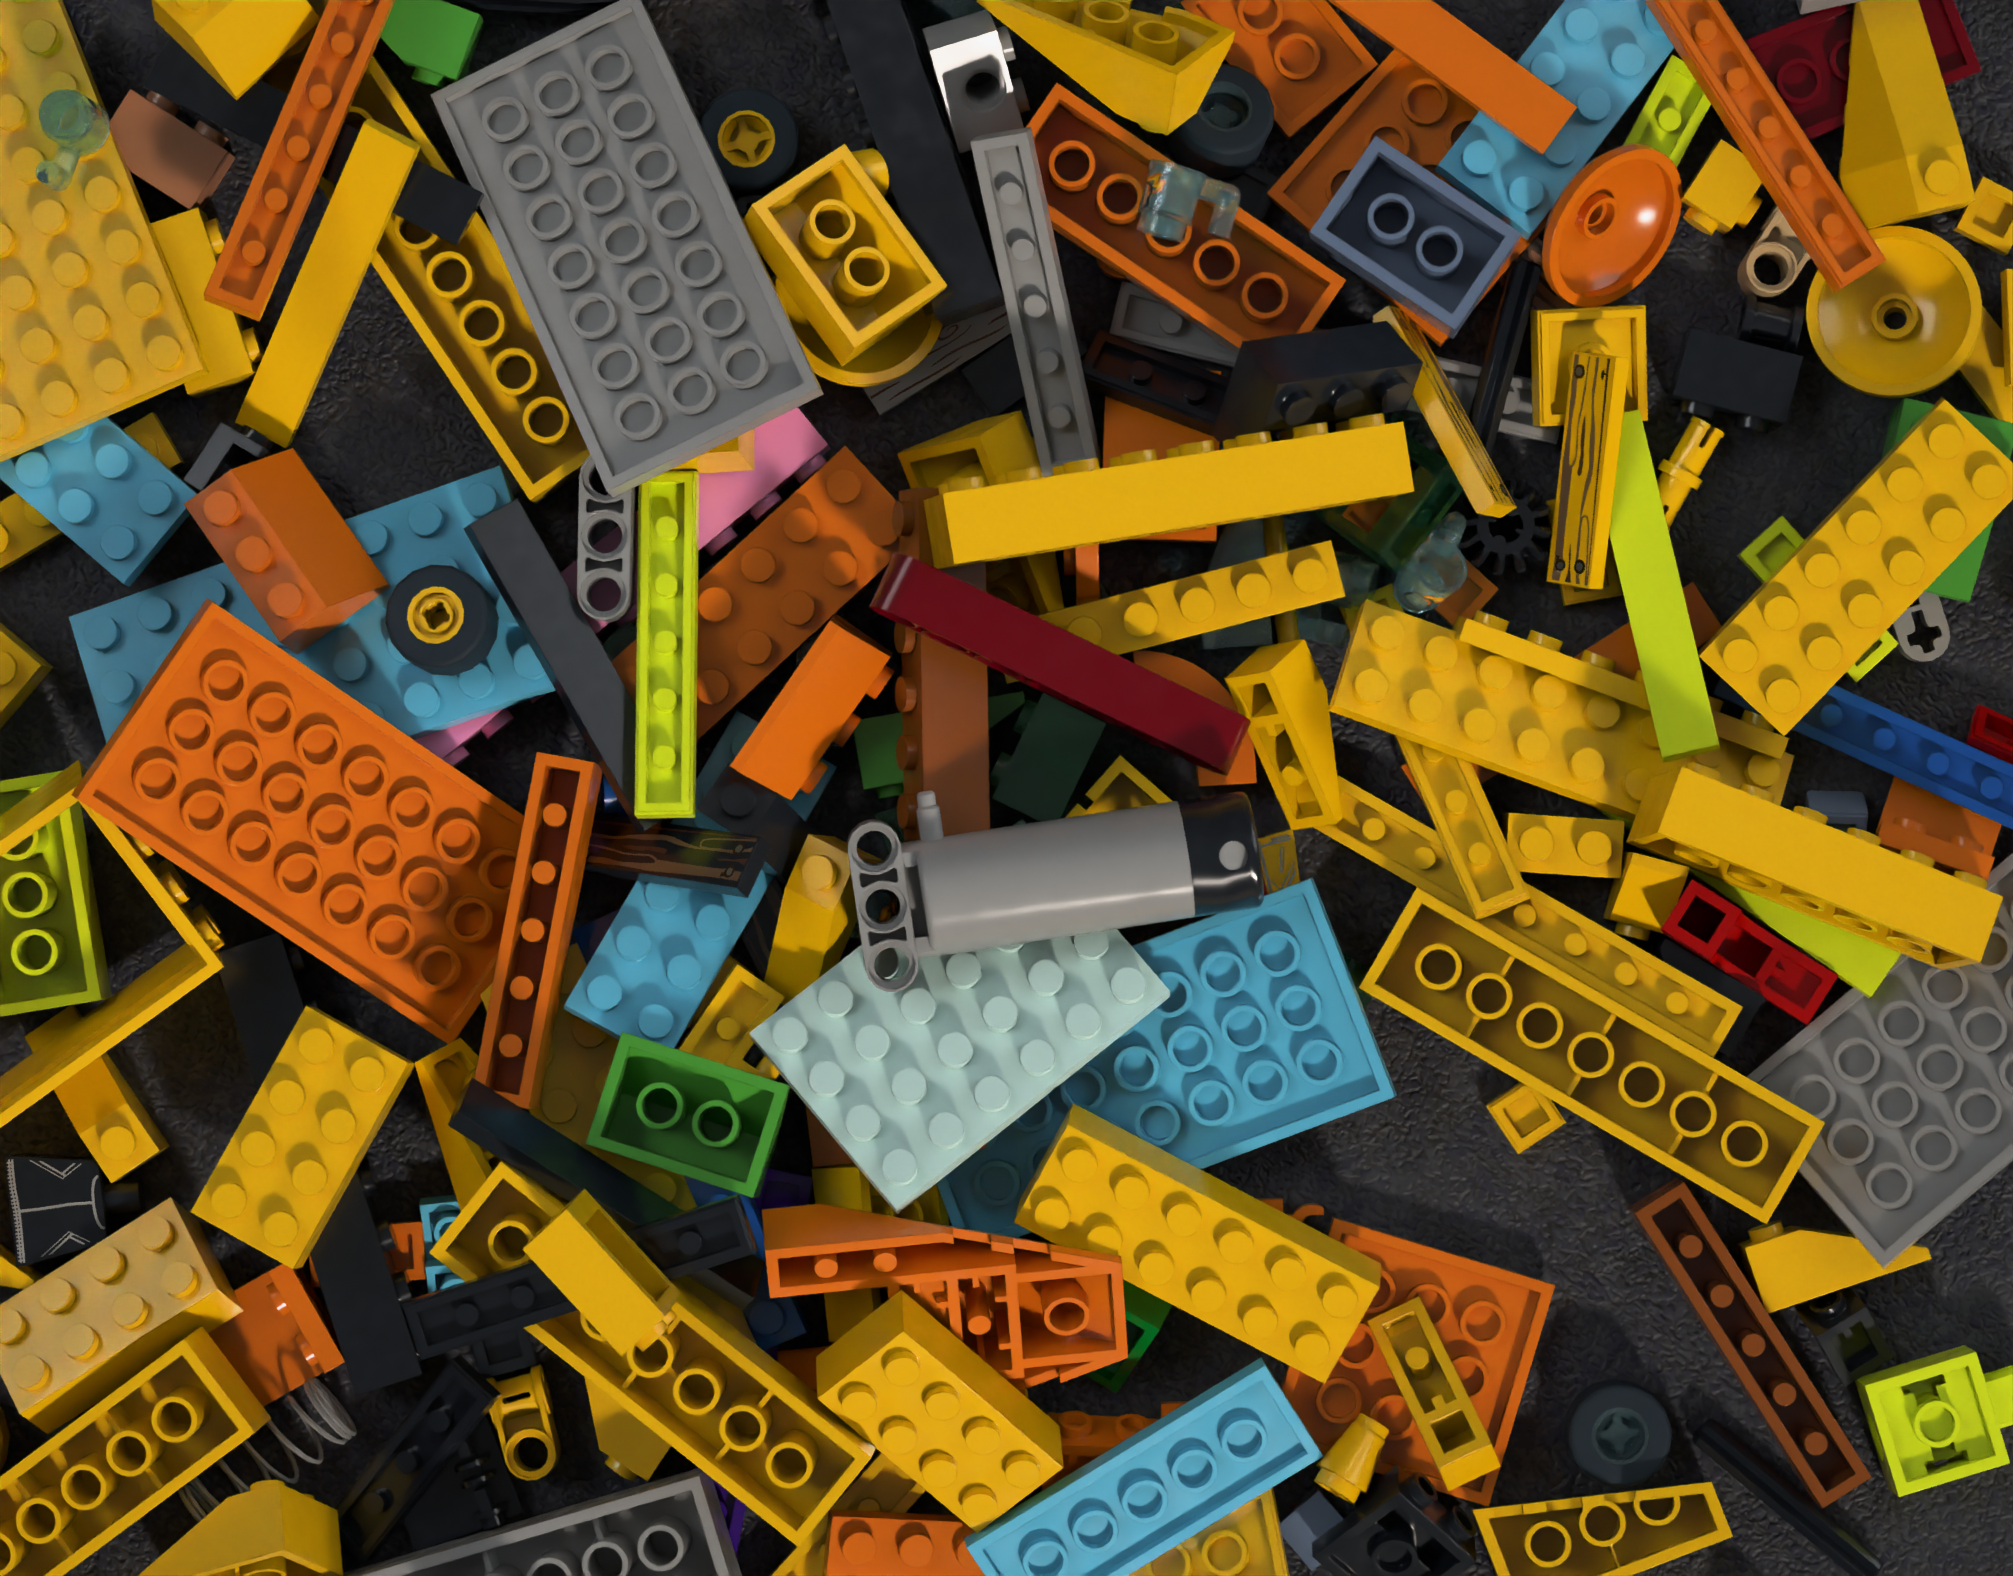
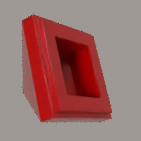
[1966,704,2013,765]

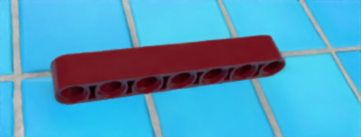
[870,552,1251,776]

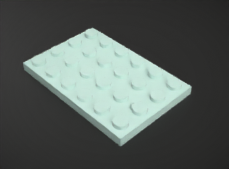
[750,819,1170,1214]

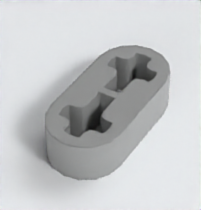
[1890,592,1950,662]

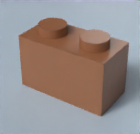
[109,89,235,210]

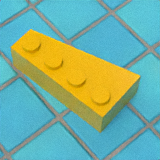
[1471,1482,1733,1576]

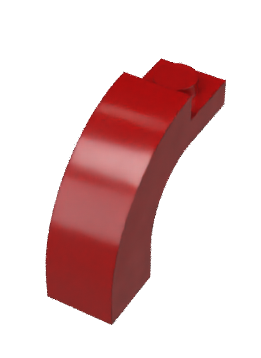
[1661,879,1838,1025]

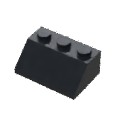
[1212,321,1423,442]

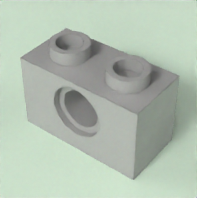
[922,10,1030,154]

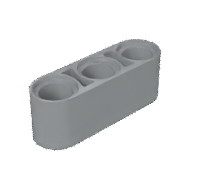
[577,456,636,623]

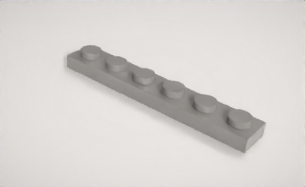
[970,127,1102,477]

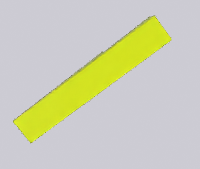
[1609,409,1721,763]

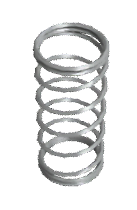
[178,1377,357,1523]

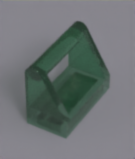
[1314,422,1463,576]

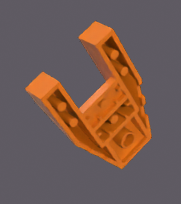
[762,1204,1128,1395]

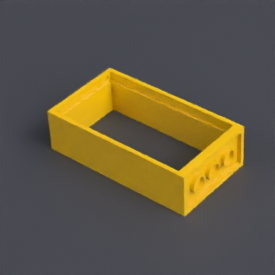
[0,760,225,1128]

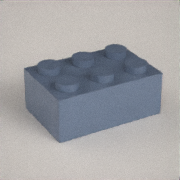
[1309,136,1522,339]

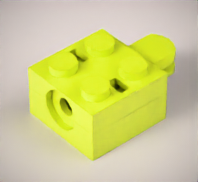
[1855,1345,2013,1497]

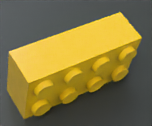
[190,1006,415,1269]
[0,1197,244,1434]
[816,1290,1064,1534]

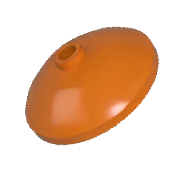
[1542,144,1683,307]

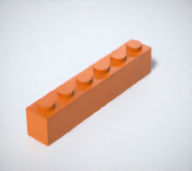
[475,752,603,1109]

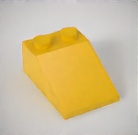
[138,1480,343,1576]

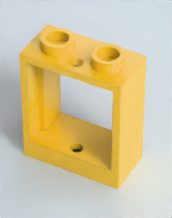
[522,1188,681,1356]

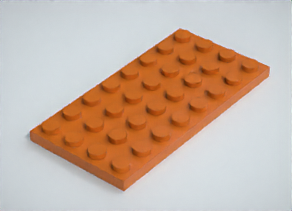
[71,599,524,1044]

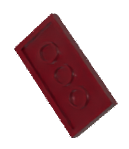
[1744,0,1982,140]

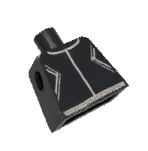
[4,1153,145,1267]

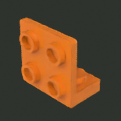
[1875,776,2002,881]
[208,1264,345,1407]

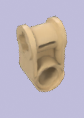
[1737,204,1811,301]

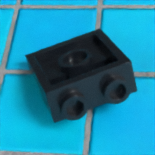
[1312,1465,1477,1576]

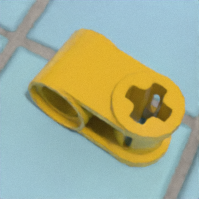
[485,1364,561,1481]

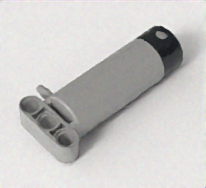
[847,790,1264,992]

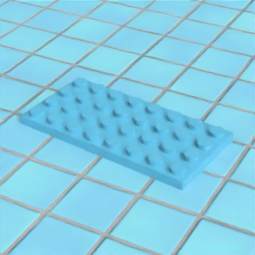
[69,465,556,743]
[936,877,1397,1237]

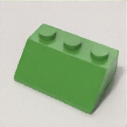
[586,1032,790,1198]

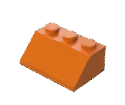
[184,448,391,655]
[730,614,895,800]

